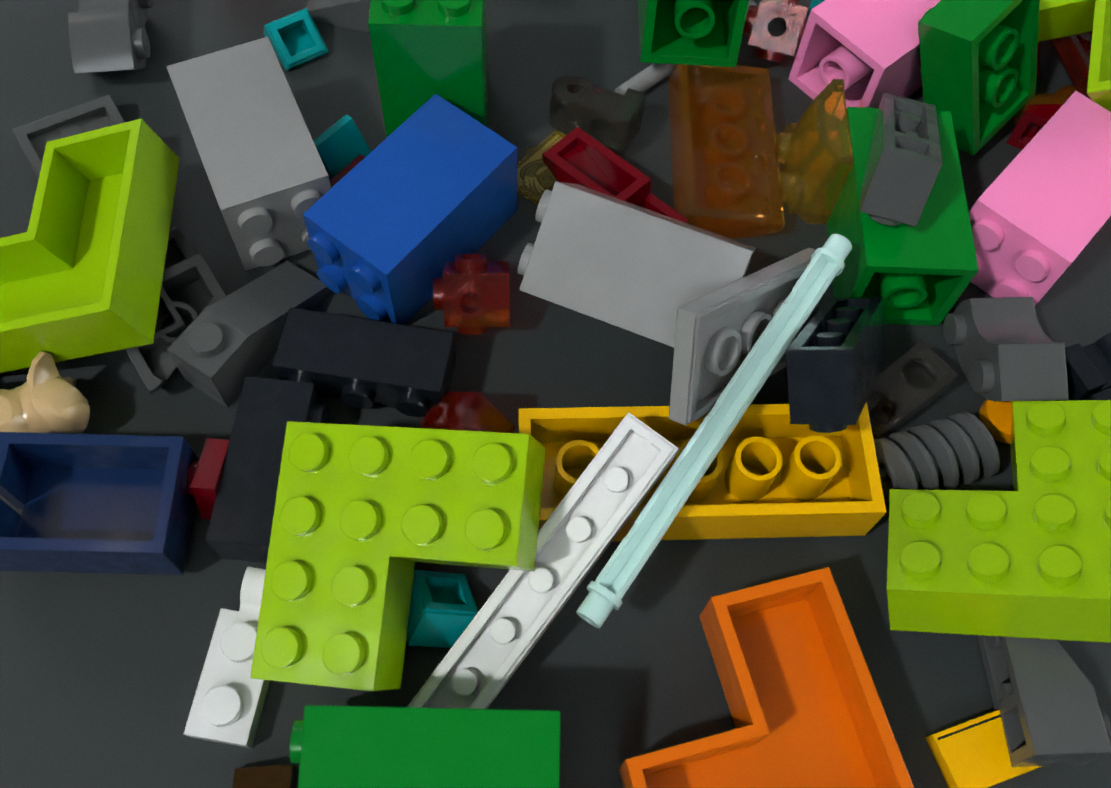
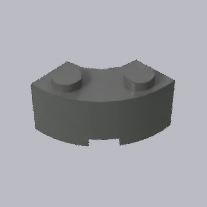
[68,0,153,74]
[943,297,1069,402]

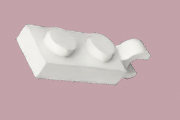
[184,566,270,748]

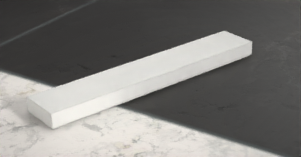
[407,412,679,709]

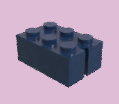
[0,432,199,575]

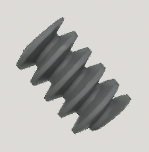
[873,411,1000,505]

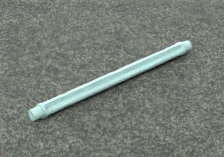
[576,234,852,629]

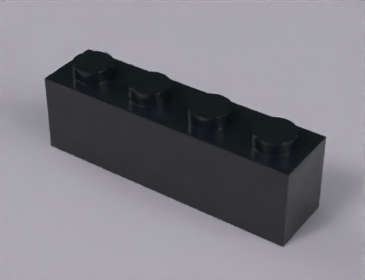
[786,296,886,433]

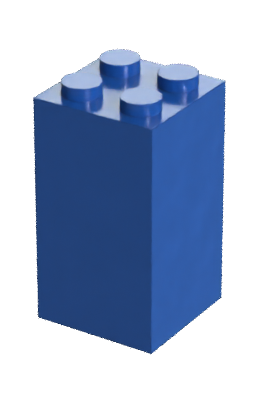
[302,93,518,325]

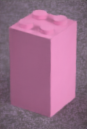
[788,0,941,123]
[969,91,1111,306]

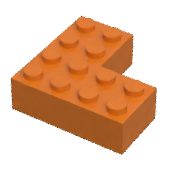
[618,567,914,788]

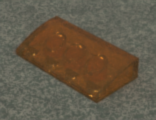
[668,64,785,239]

